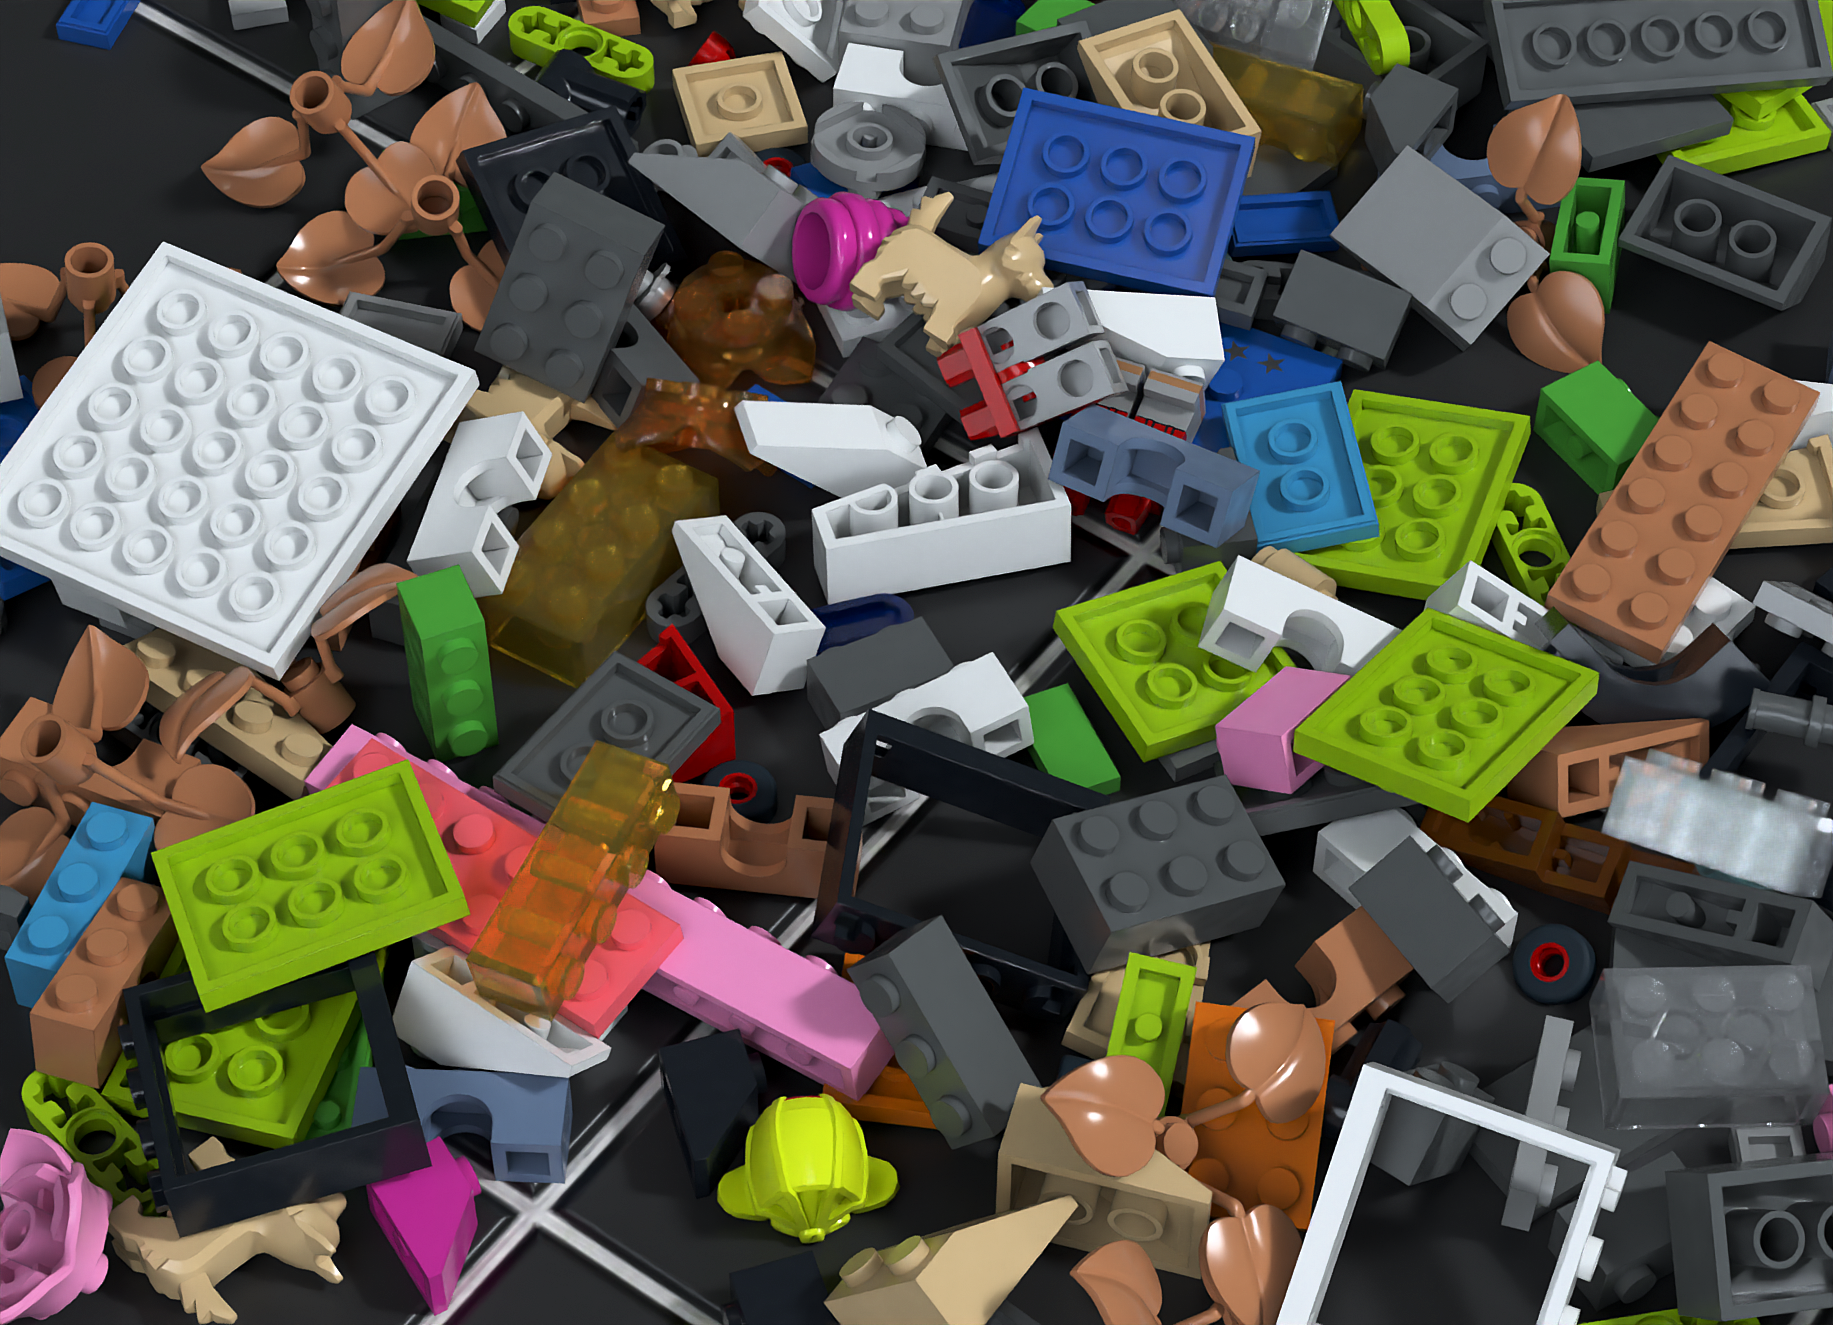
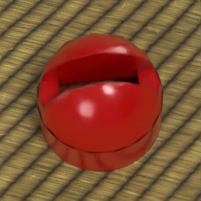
[687,30,736,66]

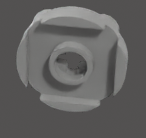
[810,102,926,200]

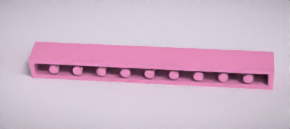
[304,724,895,1101]

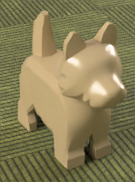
[849,192,1054,357]
[443,365,617,506]
[108,1136,347,1324]

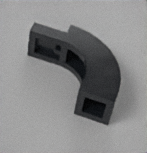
[1535,606,1772,729]

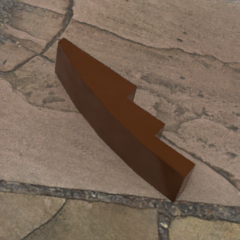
[1419,796,1701,915]

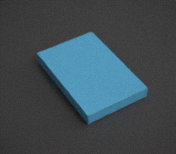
[1221,381,1380,554]

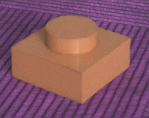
[576,0,641,37]

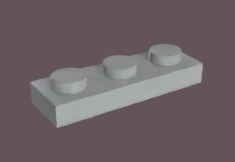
[1501,1015,1582,1231]

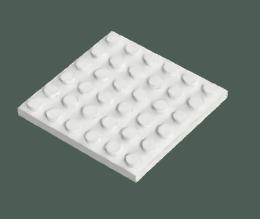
[0,242,480,681]

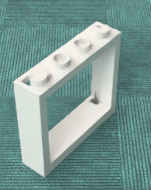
[1276,1062,1628,1325]

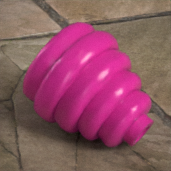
[791,191,909,312]

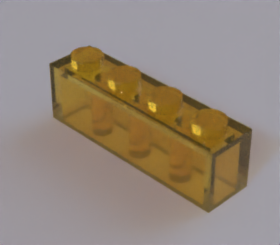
[1208,41,1363,170]
[466,740,680,1022]

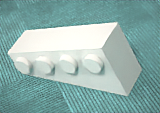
[812,427,1071,606]

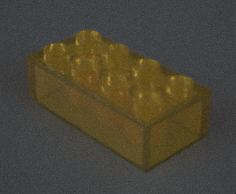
[475,431,720,689]

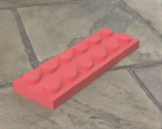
[325,738,684,1039]

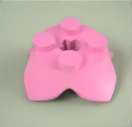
[0,1128,113,1325]

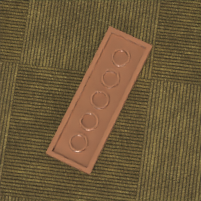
[1544,341,1820,664]

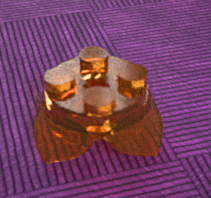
[655,251,816,399]
[615,378,778,477]

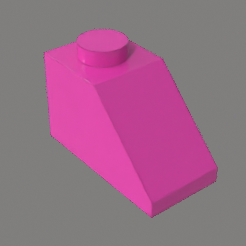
[366,1136,481,1316]

